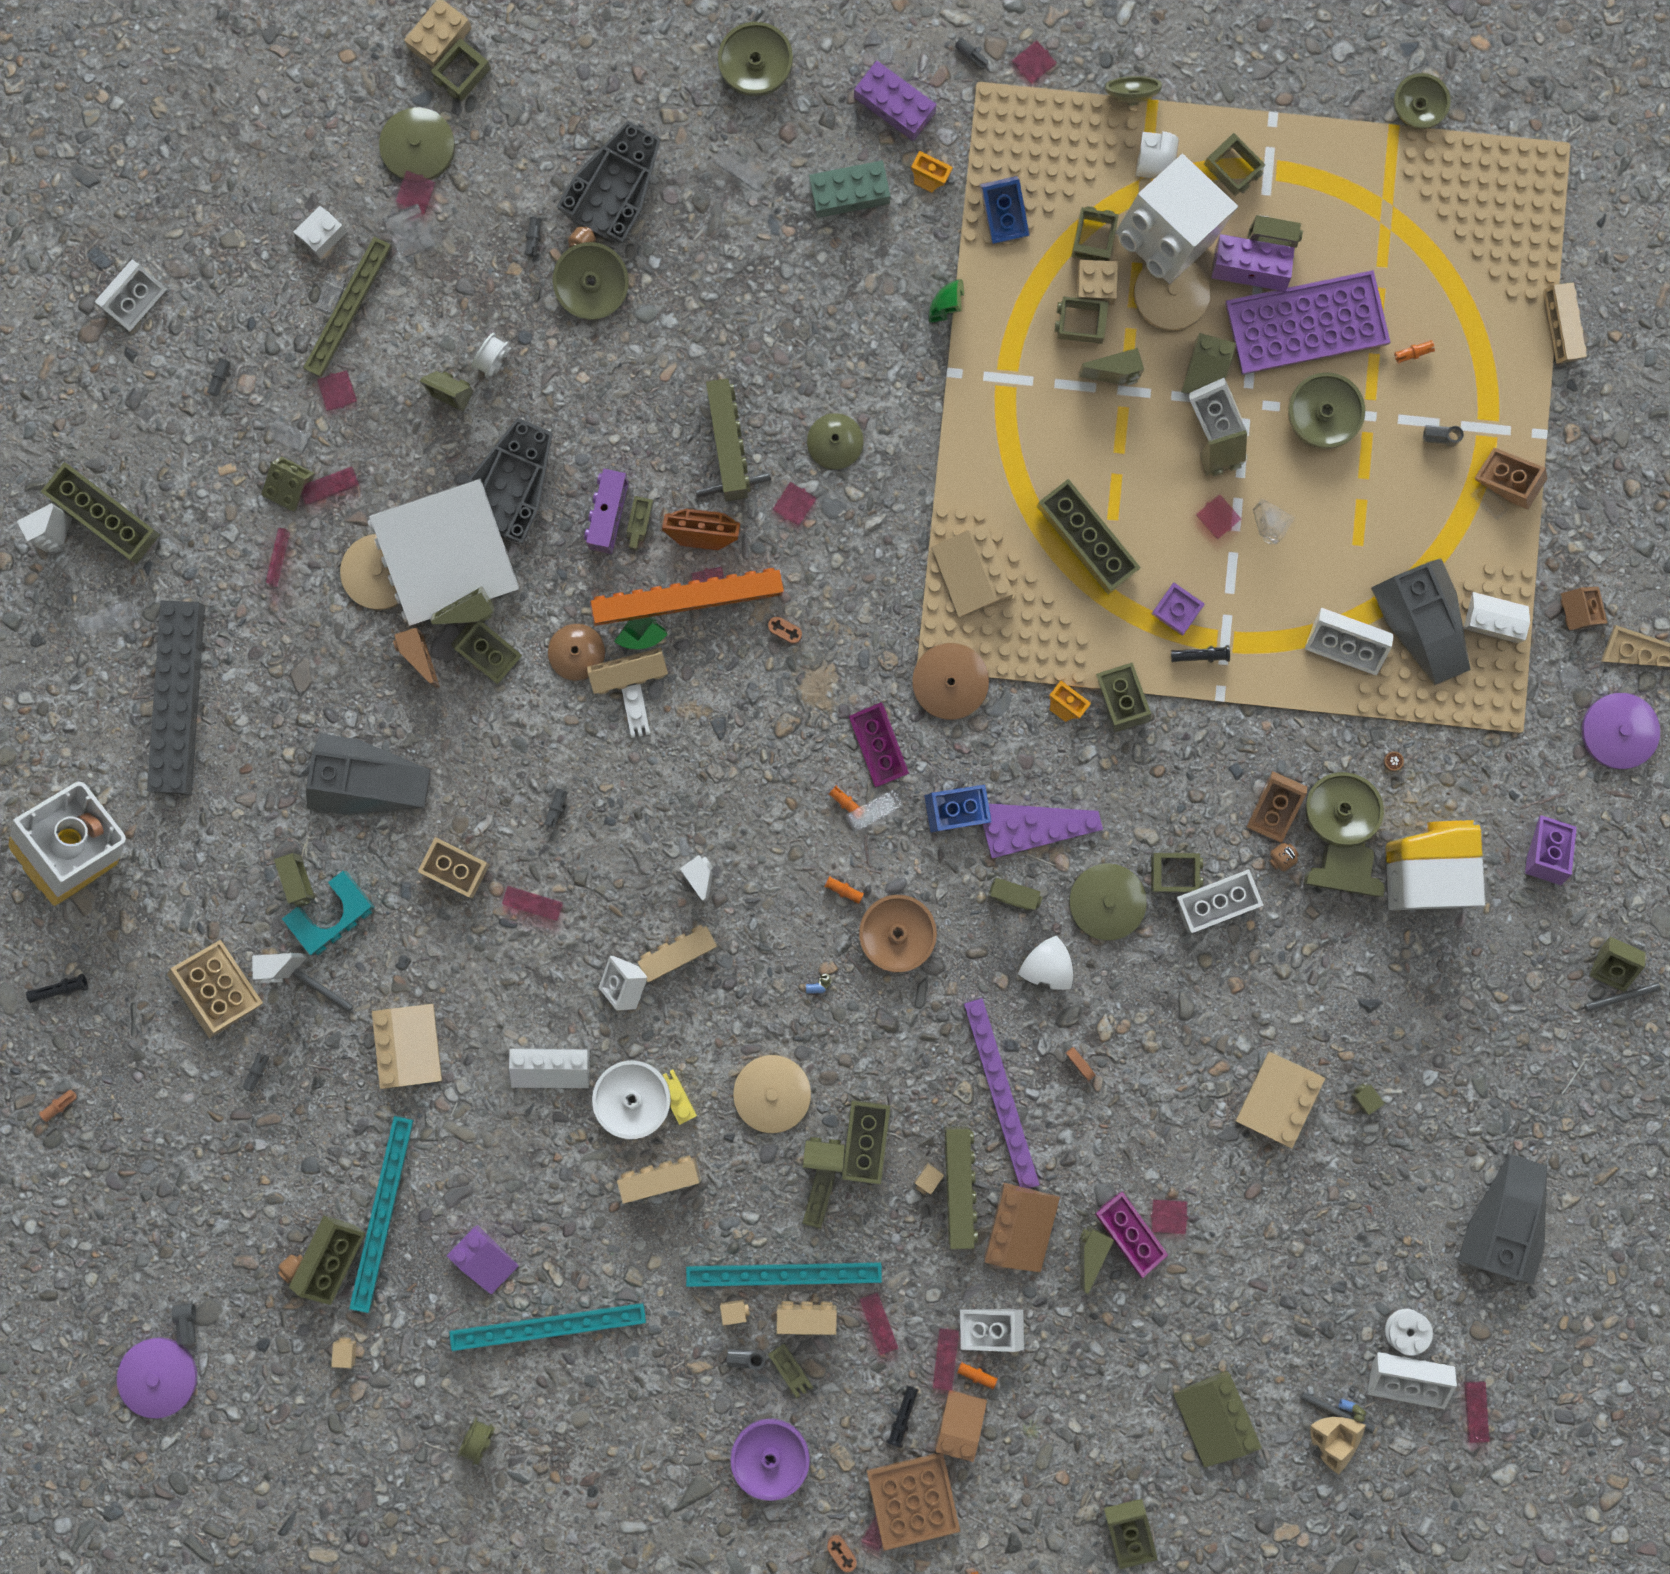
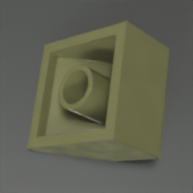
[1589,936,1646,992]

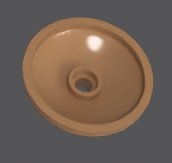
[548,624,605,681]

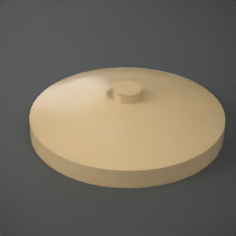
[1134,262,1210,331]
[340,534,399,610]
[733,1055,811,1133]

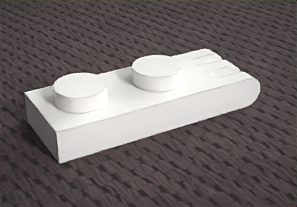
[622,684,650,738]

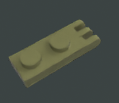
[768,1342,814,1399]

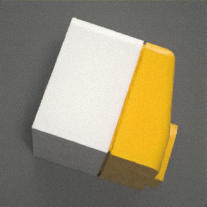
[8,782,126,906]
[1385,820,1485,910]

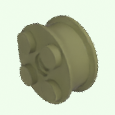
[456,1417,495,1465]

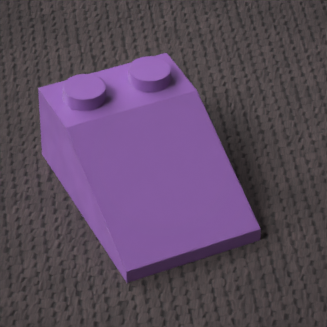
[1525,815,1577,885]
[447,1225,519,1294]

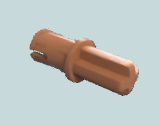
[39,1090,77,1122]

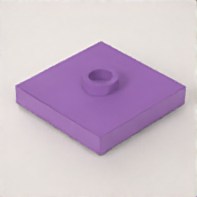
[1151,582,1205,636]

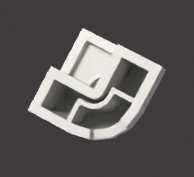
[1136,131,1179,178]

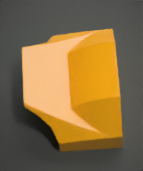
[911,151,953,193]
[1049,680,1091,722]

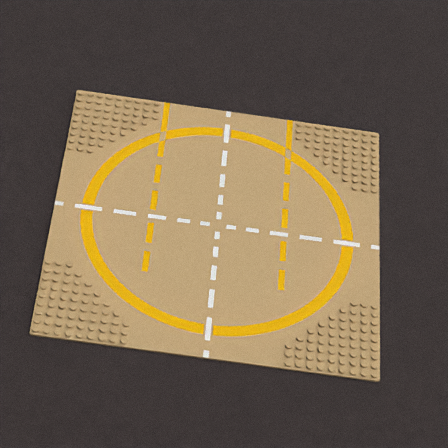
[917,82,1570,733]

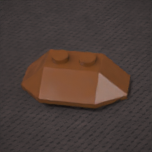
[662,508,741,551]

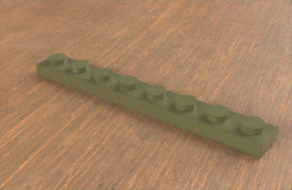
[303,236,392,378]

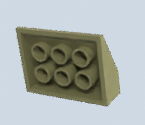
[1173,1370,1262,1467]

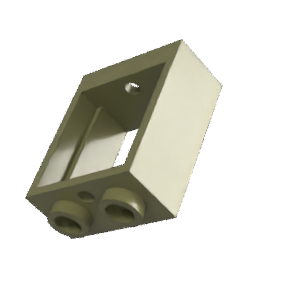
[431,38,491,101]
[1204,133,1266,196]
[1071,206,1119,261]
[1247,215,1303,248]
[1054,296,1108,344]
[274,853,315,907]
[1151,853,1203,893]
[988,877,1042,911]

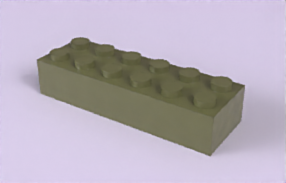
[706,378,751,502]
[40,462,161,564]
[1037,479,1141,595]
[944,1126,978,1249]

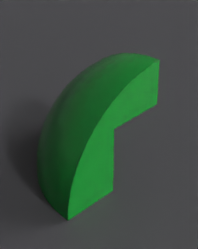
[928,279,964,323]
[614,617,668,649]

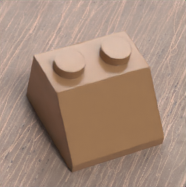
[1560,587,1608,630]

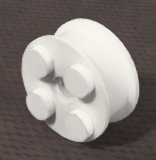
[471,333,511,378]
[1385,1309,1433,1355]

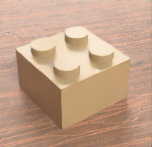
[1076,260,1118,305]

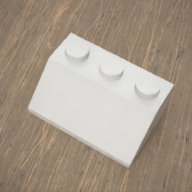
[95,260,167,331]
[17,503,72,552]
[1463,592,1530,644]
[680,855,713,902]
[252,953,307,983]

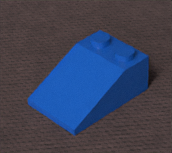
[980,176,1030,244]
[924,784,992,833]

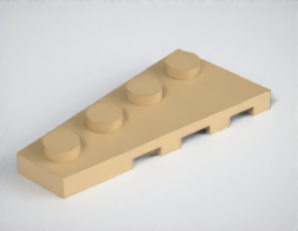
[1601,625,1670,667]

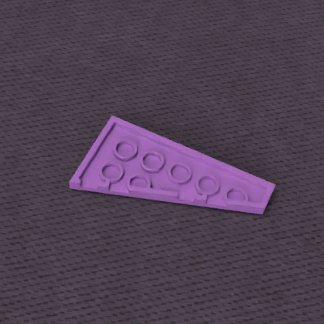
[982,804,1103,859]

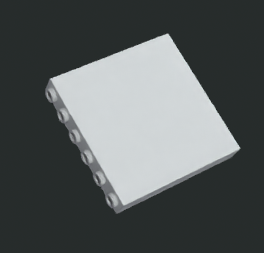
[368,479,519,626]

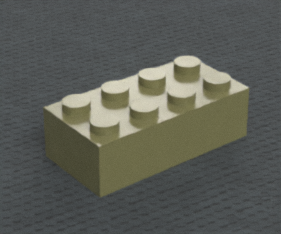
[842,1100,890,1184]
[289,1215,366,1305]

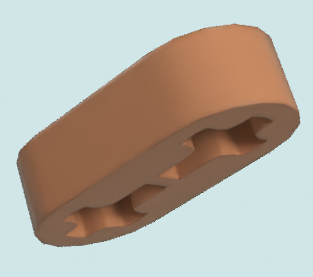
[768,617,802,644]
[77,812,104,838]
[1065,1047,1096,1082]
[827,1535,856,1572]

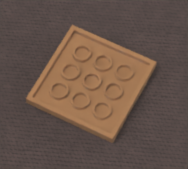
[866,1453,960,1551]

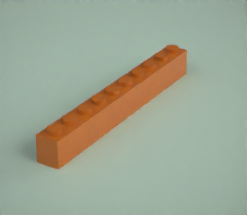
[590,568,784,626]

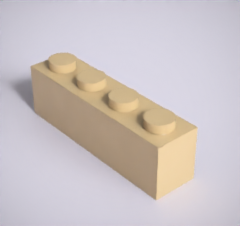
[1544,283,1587,364]
[587,647,668,694]
[638,924,718,982]

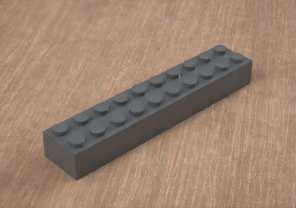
[147,600,205,795]

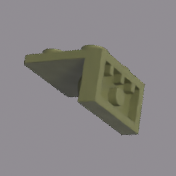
[261,456,315,512]

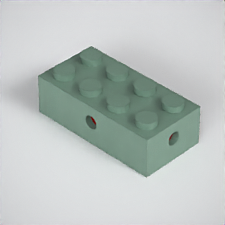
[809,160,890,218]

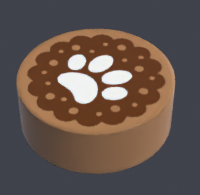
[1383,751,1404,771]

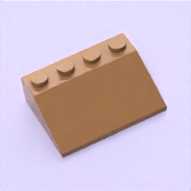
[984,1182,1060,1272]

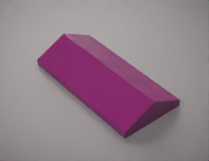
[849,702,909,787]
[1095,1191,1168,1278]

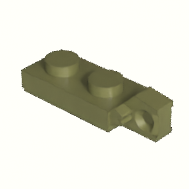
[626,496,654,551]

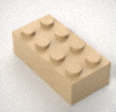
[617,1155,701,1203]

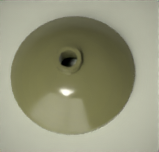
[1394,73,1451,129]
[1105,76,1162,105]
[807,413,864,470]

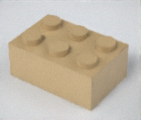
[404,0,472,68]
[417,837,490,898]
[777,1301,836,1335]

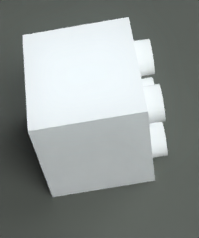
[1115,153,1238,284]

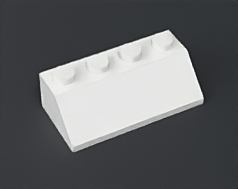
[1305,608,1393,676]
[1177,869,1263,933]
[509,1049,590,1088]
[1367,1352,1457,1409]

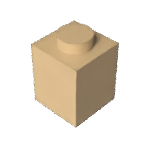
[914,1163,944,1195]
[720,1300,750,1325]
[331,1337,357,1368]

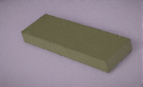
[802,1169,836,1229]

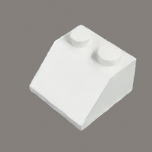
[293,206,347,259]
[599,956,647,1010]

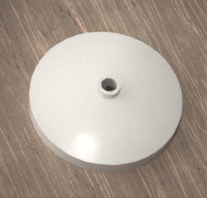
[592,1060,671,1139]

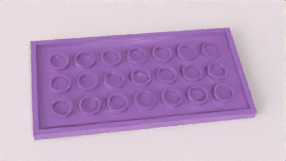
[1225,270,1391,375]

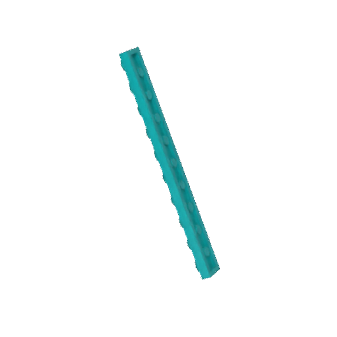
[349,1116,414,1313]
[686,1262,882,1287]
[449,1303,646,1351]

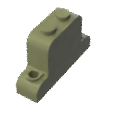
[1303,843,1385,897]

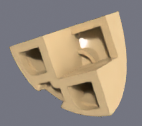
[1310,1417,1366,1474]

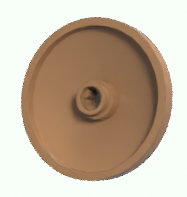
[912,643,989,720]
[859,895,937,972]

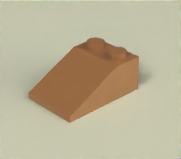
[1475,447,1548,509]
[393,628,440,688]
[1247,771,1307,843]
[934,1390,987,1462]

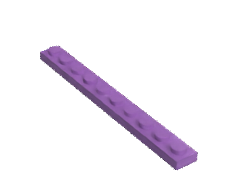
[964,998,1039,1188]

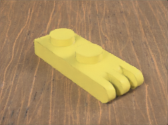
[663,1069,697,1125]

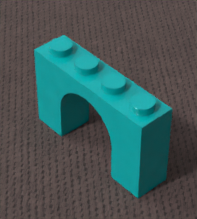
[282,870,375,956]

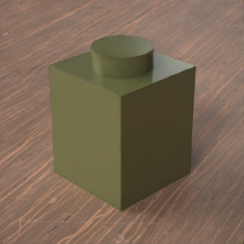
[1351,1083,1385,1115]

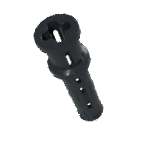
[1171,645,1230,663]
[26,974,88,1003]
[886,1385,919,1448]

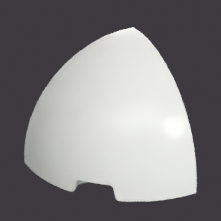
[1018,936,1073,990]

